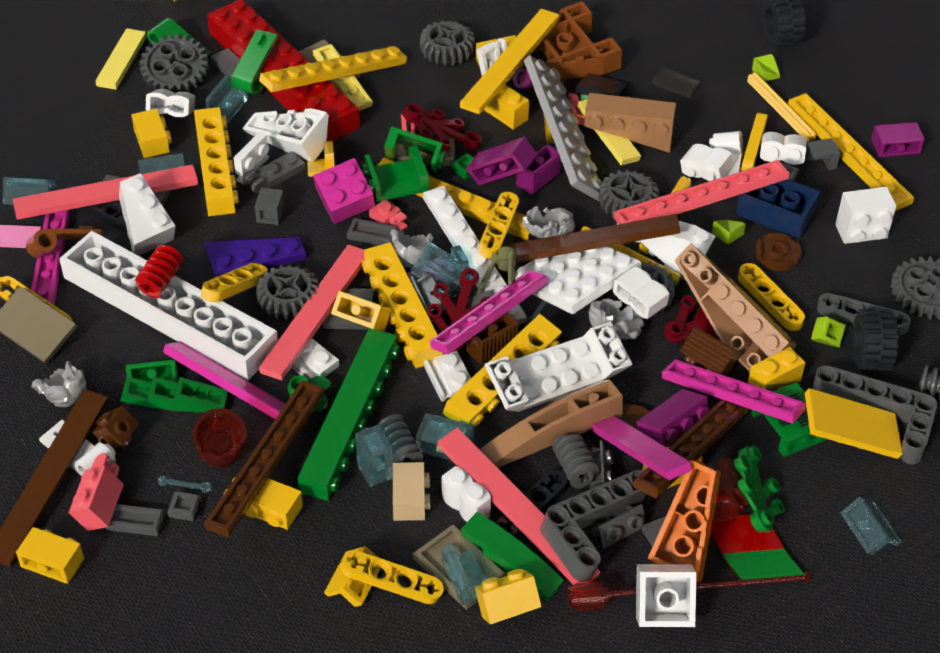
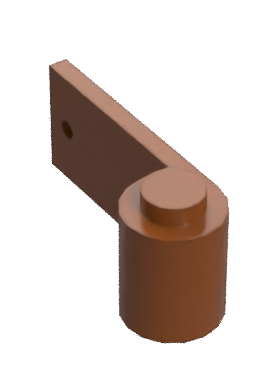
[26,226,102,258]

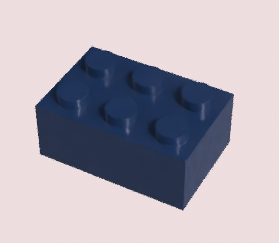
[736,179,821,239]

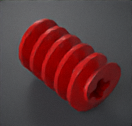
[135,245,183,299]

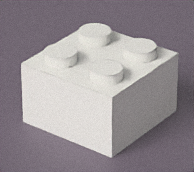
[835,187,896,244]
[636,564,696,627]

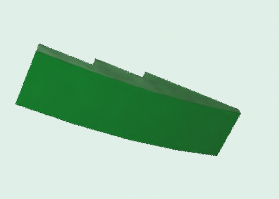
[120,376,228,412]
[461,512,564,601]

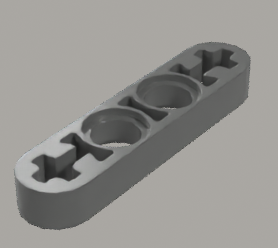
[817,293,911,335]

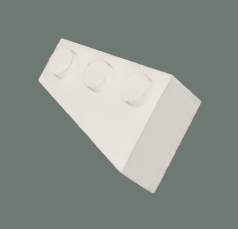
[119,173,175,256]

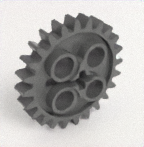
[140,34,209,93]
[890,256,940,320]

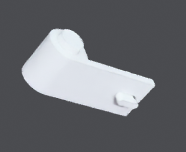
[709,131,743,176]
[39,420,116,476]

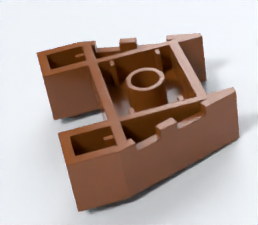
[532,1,622,80]

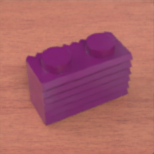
[871,122,924,158]
[516,144,561,195]

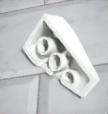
[242,108,329,162]
[617,221,715,281]

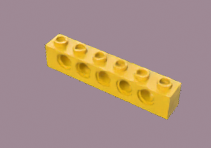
[194,107,239,217]
[361,242,443,369]
[443,314,562,432]

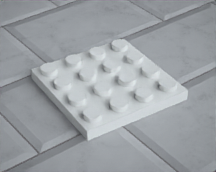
[514,247,642,314]

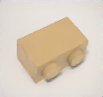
[393,462,430,521]

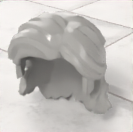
[522,206,575,238]
[390,229,434,268]
[588,299,644,340]
[31,361,87,407]

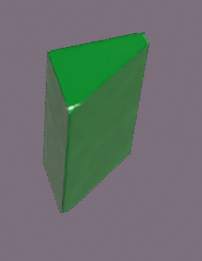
[126,359,178,383]

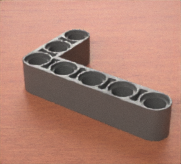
[812,366,937,464]
[540,470,647,582]

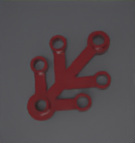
[402,103,482,152]
[426,268,490,352]
[664,296,720,344]

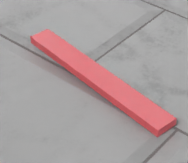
[614,160,789,224]
[12,165,198,220]
[259,245,364,380]
[437,428,600,591]

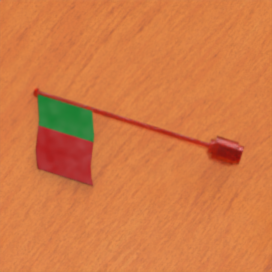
[568,514,811,611]

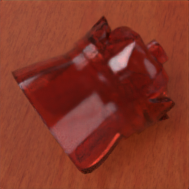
[192,408,247,468]
[713,458,749,522]

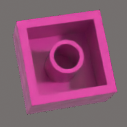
[313,158,375,224]

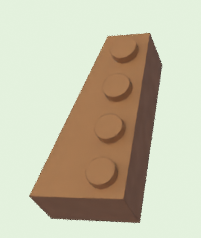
[585,93,676,153]

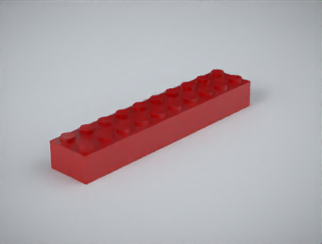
[207,0,360,141]

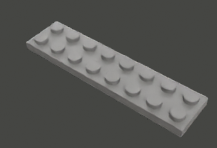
[524,55,602,201]

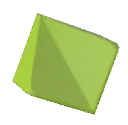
[752,54,780,82]
[712,220,746,245]
[811,316,846,348]

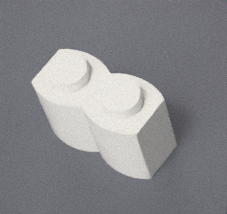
[146,89,195,117]
[760,132,807,164]
[680,144,734,181]
[613,266,669,319]
[442,466,491,522]

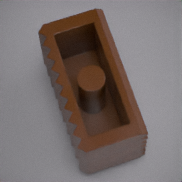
[466,312,518,364]
[680,327,740,376]

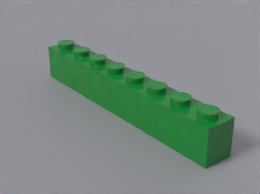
[298,328,400,501]

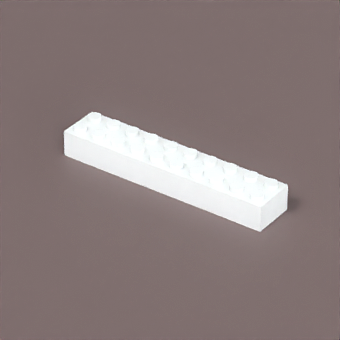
[60,231,278,380]

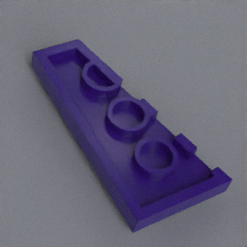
[204,237,306,278]

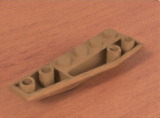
[675,243,797,372]
[479,380,623,468]

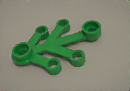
[734,445,785,533]

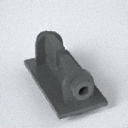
[410,272,447,315]
[588,440,615,490]
[591,504,646,549]

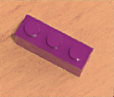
[466,137,537,185]
[637,389,709,448]

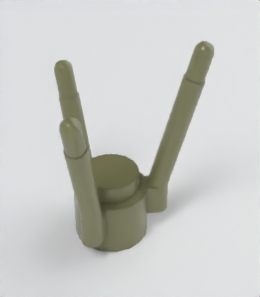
[476,247,517,295]

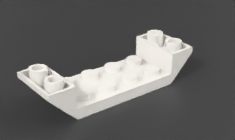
[485,322,632,412]

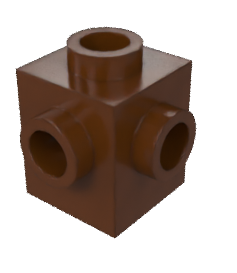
[92,406,139,449]

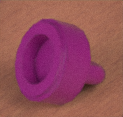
[514,68,533,90]

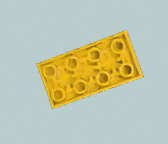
[805,388,903,459]

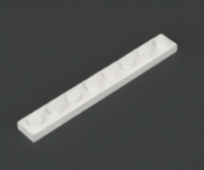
[423,186,527,325]

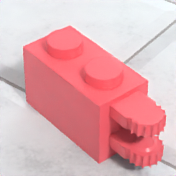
[69,453,124,531]

